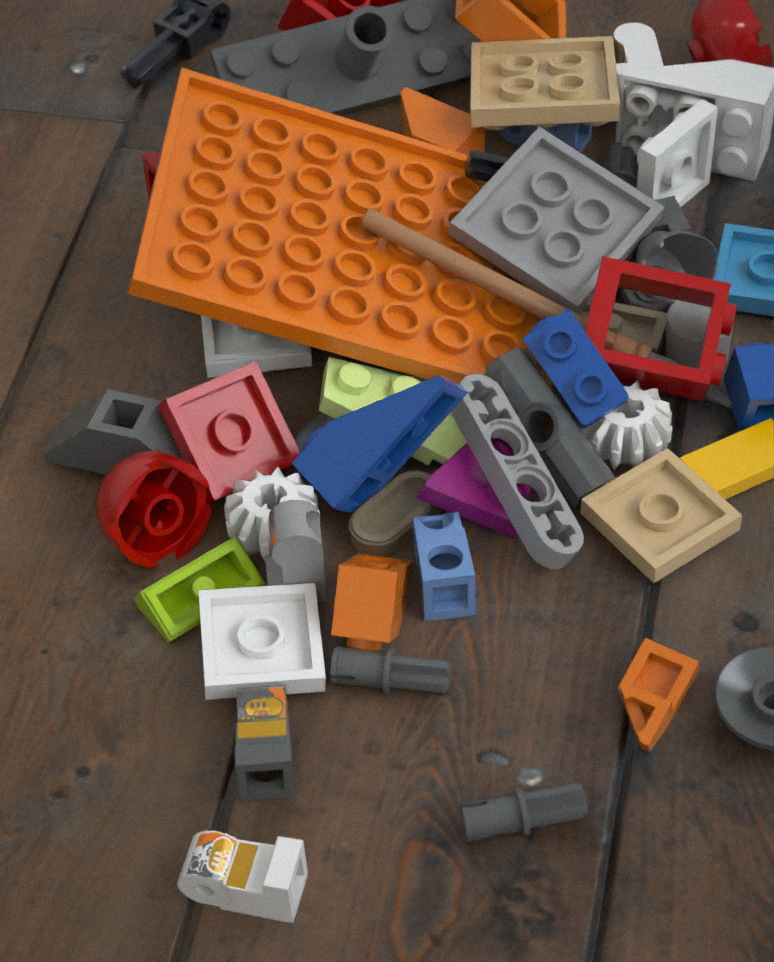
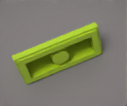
[133,536,266,643]

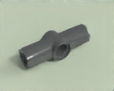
[484,348,616,508]

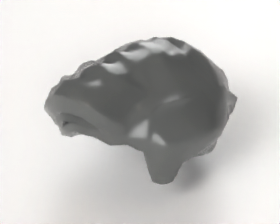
[621,230,718,313]

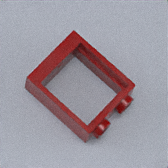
[585,256,737,402]

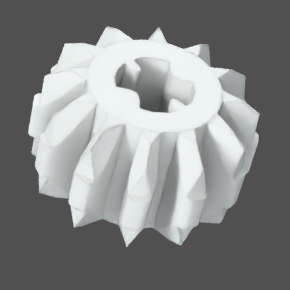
[582,380,672,470]
[224,467,320,561]

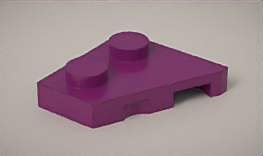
[416,438,531,538]

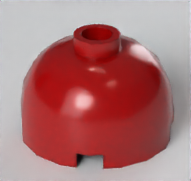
[686,0,774,67]
[96,450,212,568]

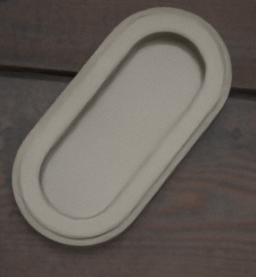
[349,471,442,557]

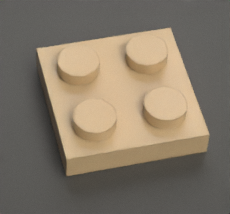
[580,448,742,583]

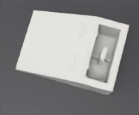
[616,59,774,182]

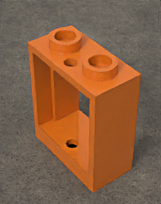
[455,0,566,42]

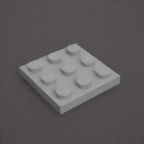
[448,127,665,314]

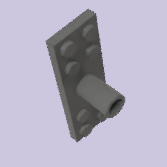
[209,0,482,116]

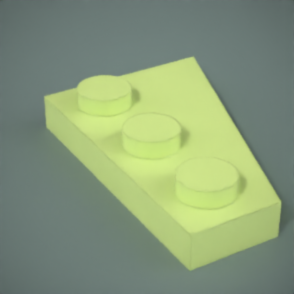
[319,357,467,465]

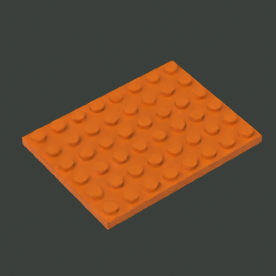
[127,68,552,388]

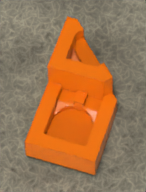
[618,638,700,752]

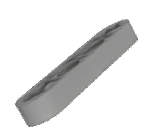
[451,374,584,569]

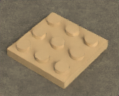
[471,36,620,130]

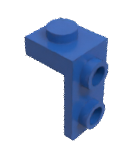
[523,308,628,428]

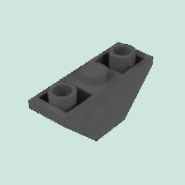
[43,389,183,475]

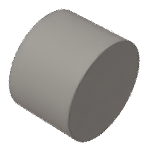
[664,300,734,369]

